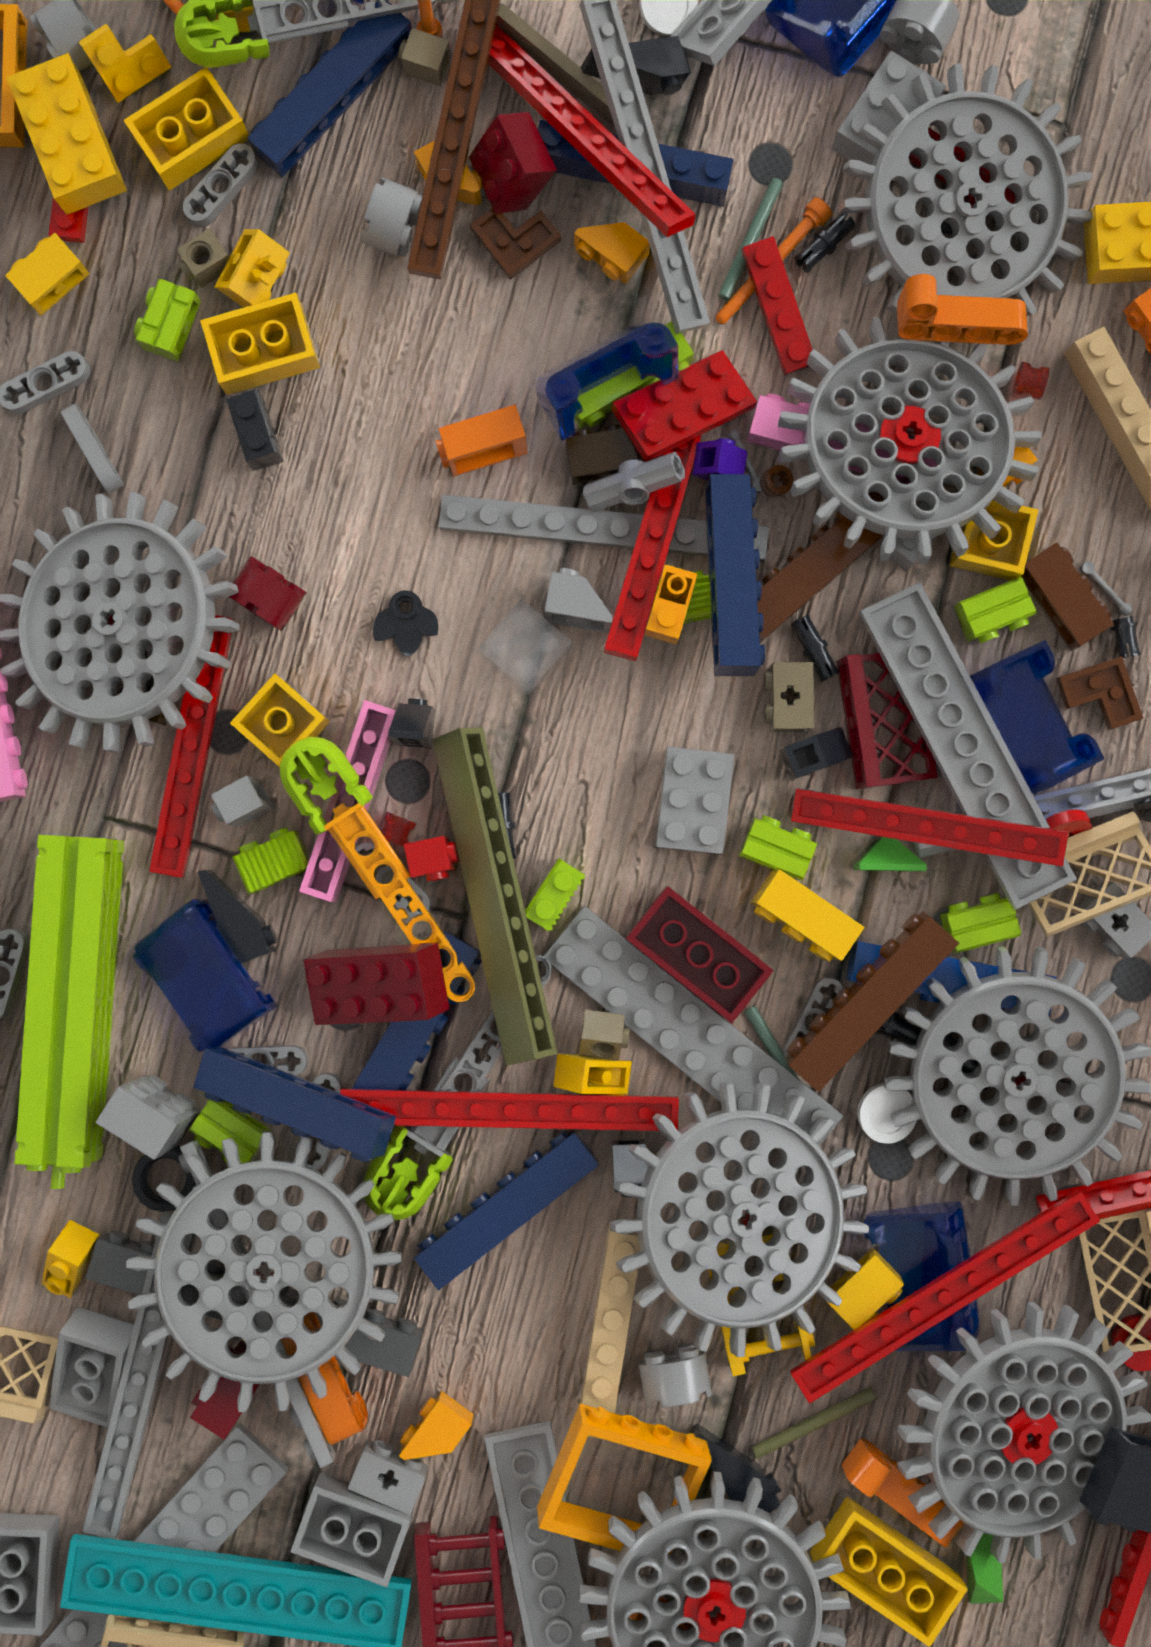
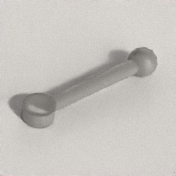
[728,429,762,492]
[1080,561,1132,616]

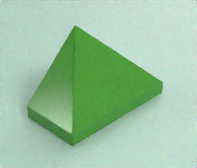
[854,837,927,871]
[966,1533,1004,1604]

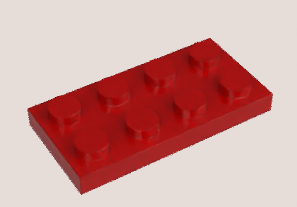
[611,350,757,462]

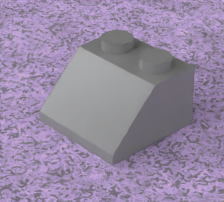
[545,568,613,633]

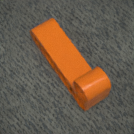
[897,274,1028,345]
[281,1312,369,1445]
[841,1437,965,1547]

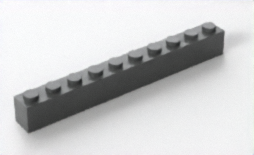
[85,1231,424,1377]

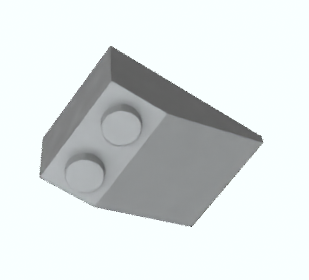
[49,1307,134,1428]

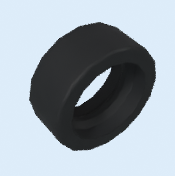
[132,1146,196,1212]

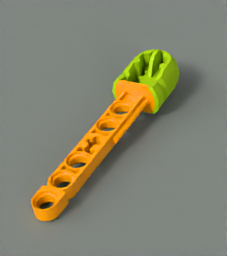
[280,737,475,1002]

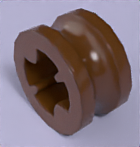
[760,465,794,497]

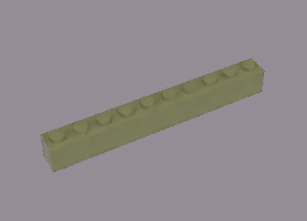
[432,727,558,1066]

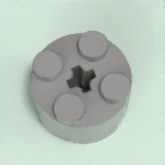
[30,0,97,72]
[880,0,959,65]
[360,177,423,257]
[638,1343,712,1408]

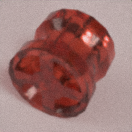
[1013,361,1050,400]
[380,812,417,847]

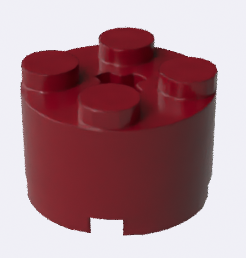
[229,556,307,631]

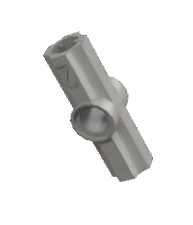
[583,452,685,512]

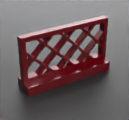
[836,653,938,790]

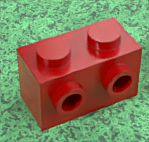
[404,836,460,882]

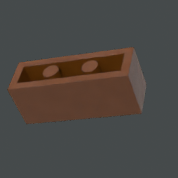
[1020,542,1113,651]

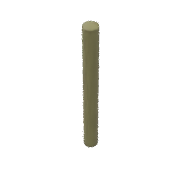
[751,1386,877,1459]

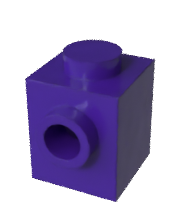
[692,438,748,481]

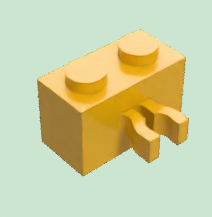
[214,229,290,308]

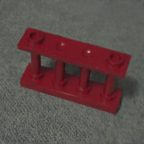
[414,1516,513,1647]

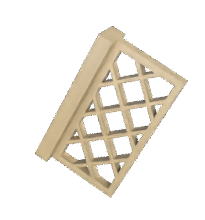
[1028,811,1151,937]
[1078,1208,1151,1354]
[0,1325,58,1424]
[100,1614,244,1647]

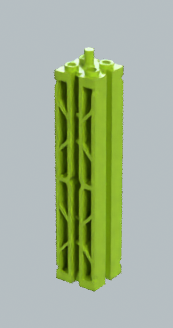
[14,834,125,1189]

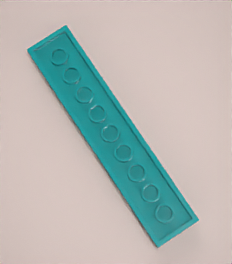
[60,1534,412,1647]

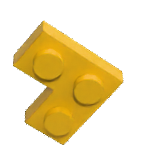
[79,24,171,103]

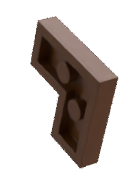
[470,208,562,280]
[1056,656,1144,730]

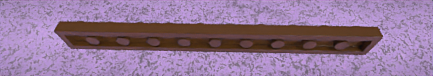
[407,0,501,280]

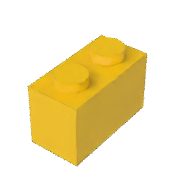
[5,233,90,316]
[827,1247,904,1330]

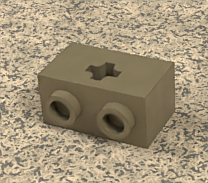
[764,662,814,732]

